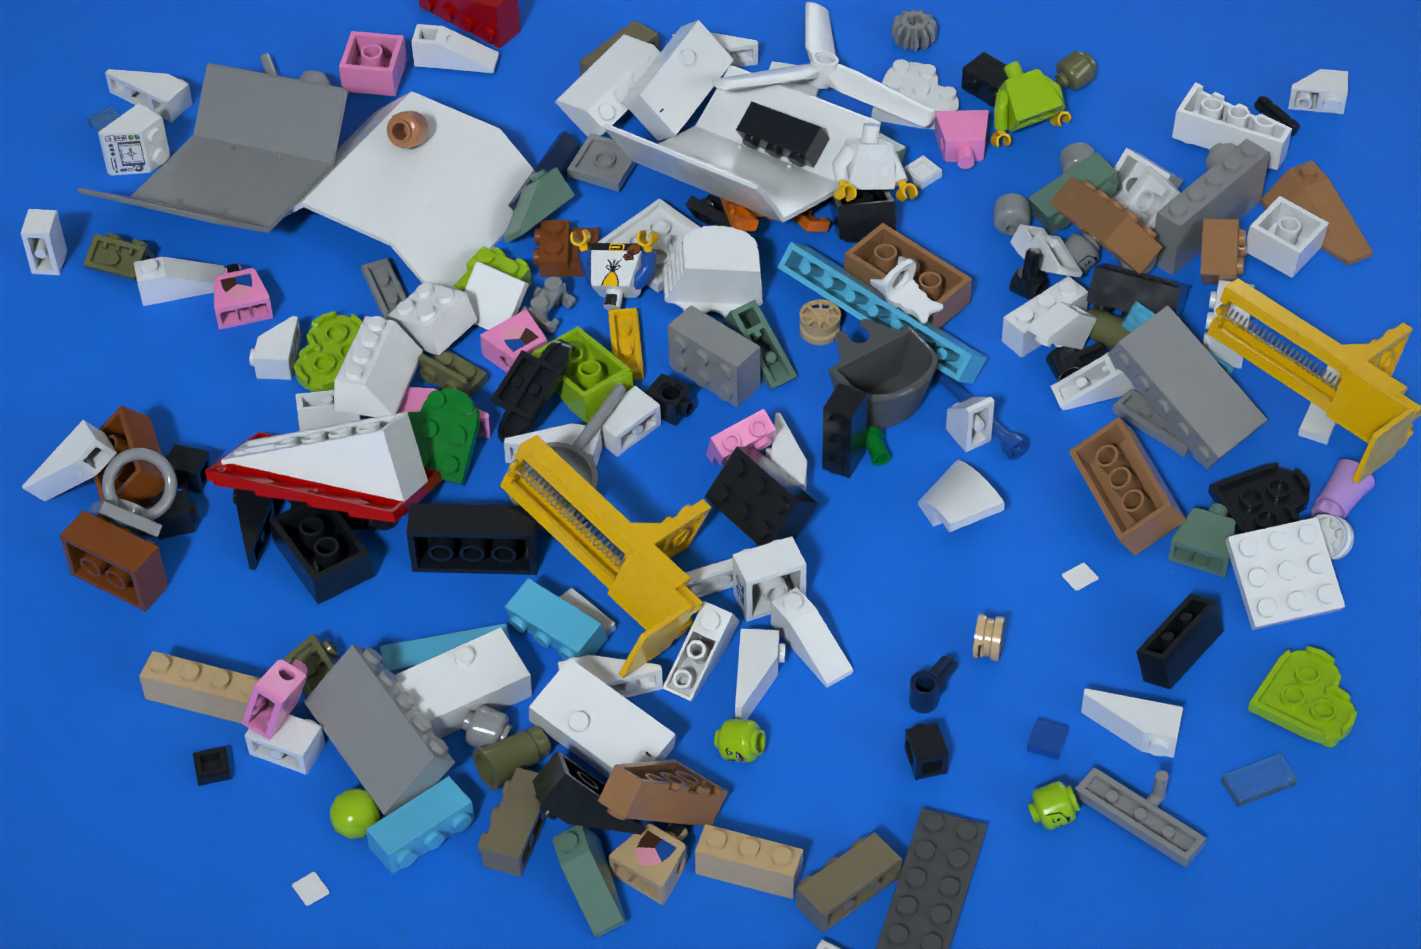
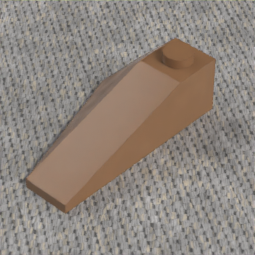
[1260,160,1373,266]

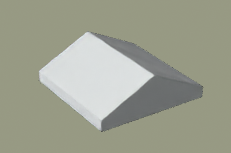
[1120,165,1180,230]

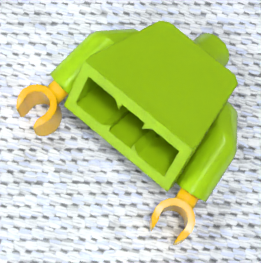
[990,61,1071,148]

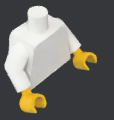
[832,123,918,202]

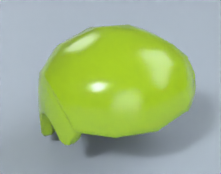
[330,788,381,839]

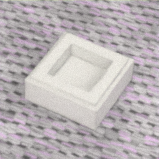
[904,155,942,190]

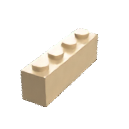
[139,651,275,724]

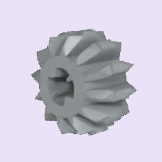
[891,8,937,52]

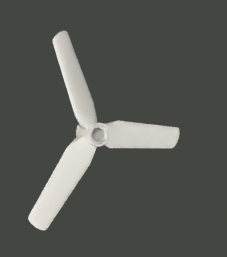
[712,2,936,127]

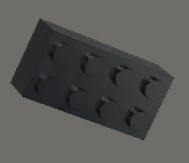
[406,503,540,575]

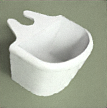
[662,225,763,318]

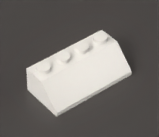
[555,34,661,137]
[334,316,423,417]

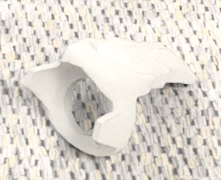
[870,256,943,324]

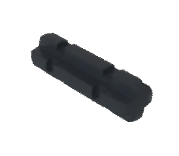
[1254,96,1300,136]

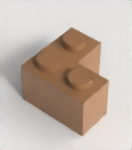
[1200,219,1247,284]

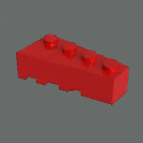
[419,0,521,49]

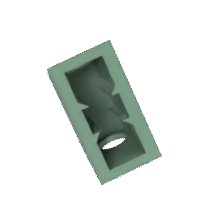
[1168,503,1236,578]

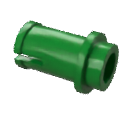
[865,426,891,466]

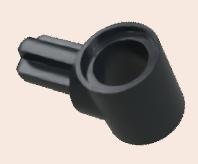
[1009,248,1048,300]
[1046,342,1107,382]

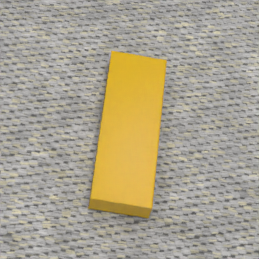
[608,308,644,380]

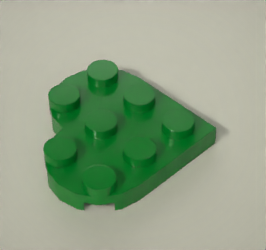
[408,389,480,485]

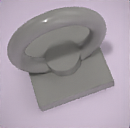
[89,448,177,538]

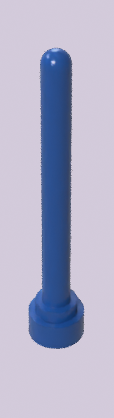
[933,368,1029,460]

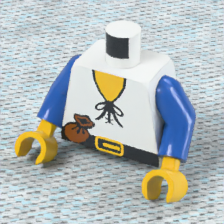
[570,229,659,310]

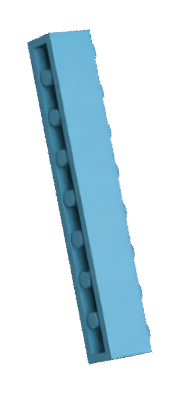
[777,242,987,384]

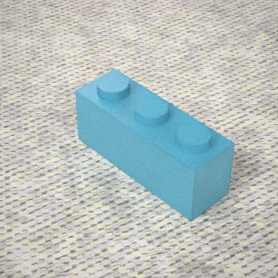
[505,578,608,660]
[366,776,475,874]

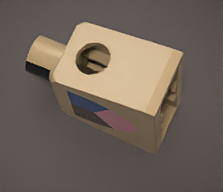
[609,823,688,906]

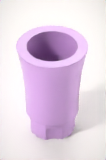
[1311,459,1375,519]

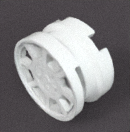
[1313,514,1354,560]

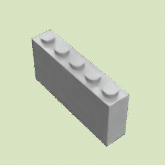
[1154,139,1270,276]
[1108,305,1268,470]
[303,645,455,816]

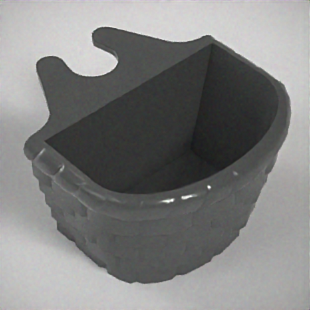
[829,319,938,429]

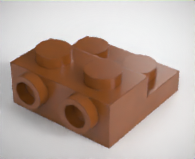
[533,220,599,277]

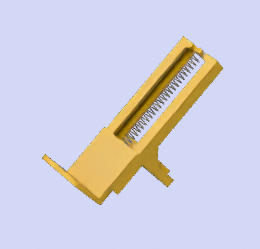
[1207,278,1421,484]
[500,435,712,678]

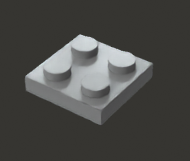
[567,133,637,192]

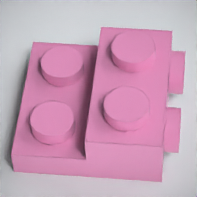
[706,409,776,466]

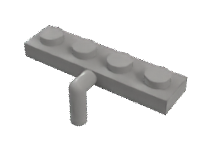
[1074,767,1206,868]

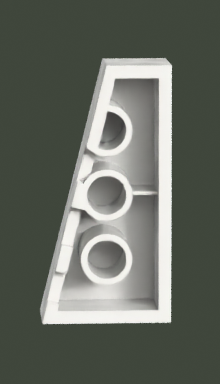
[1172,82,1292,170]

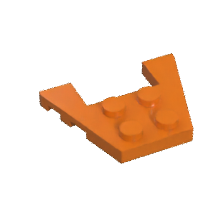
[719,197,830,232]

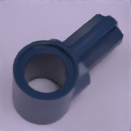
[909,655,958,713]

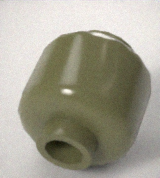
[1055,50,1097,91]

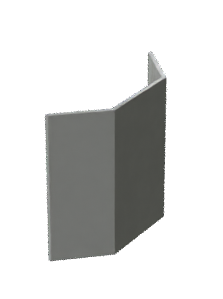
[77,63,348,233]

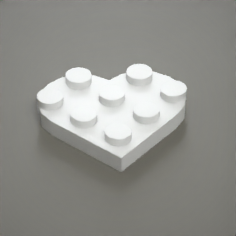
[871,59,959,130]

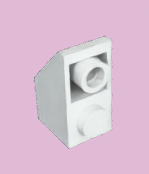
[1288,69,1348,114]
[1027,301,1097,350]

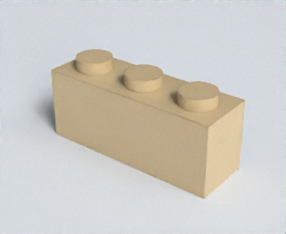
[695,824,803,899]

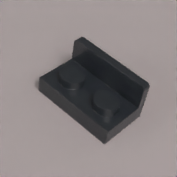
[685,194,748,233]

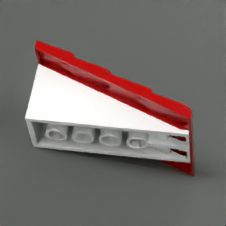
[205,412,442,523]

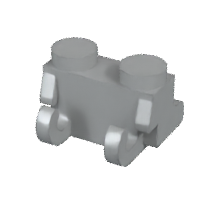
[519,277,576,334]

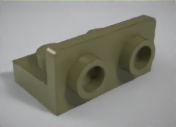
[83,233,155,281]
[418,349,489,397]
[284,634,339,697]

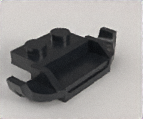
[490,339,576,444]

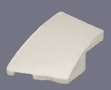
[918,460,1005,532]

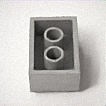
[668,305,760,408]

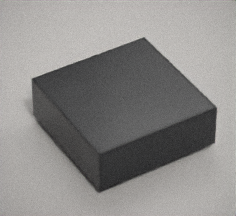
[193,746,232,786]

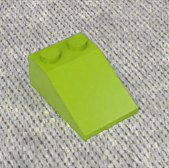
[530,326,634,424]

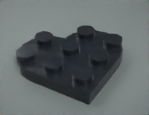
[1208,463,1310,535]

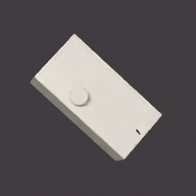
[622,20,734,141]
[395,627,532,738]
[529,658,676,778]

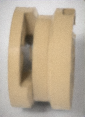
[799,299,841,345]
[973,613,1005,662]

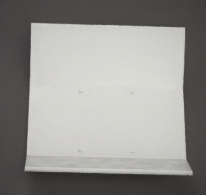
[603,65,882,223]
[285,91,534,288]

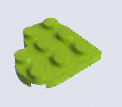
[294,311,362,392]
[1248,647,1357,747]

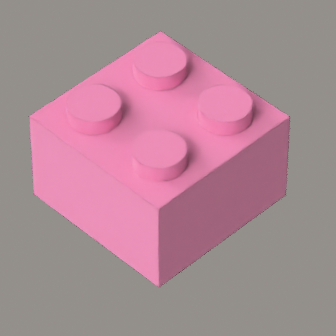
[339,31,407,96]

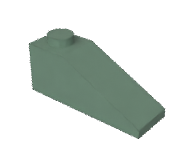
[503,167,575,243]
[722,300,798,390]
[552,825,627,938]

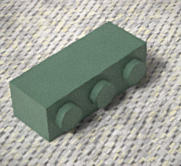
[1028,152,1120,235]

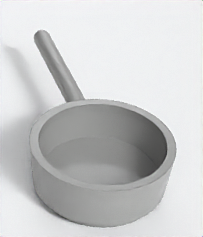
[507,384,626,532]

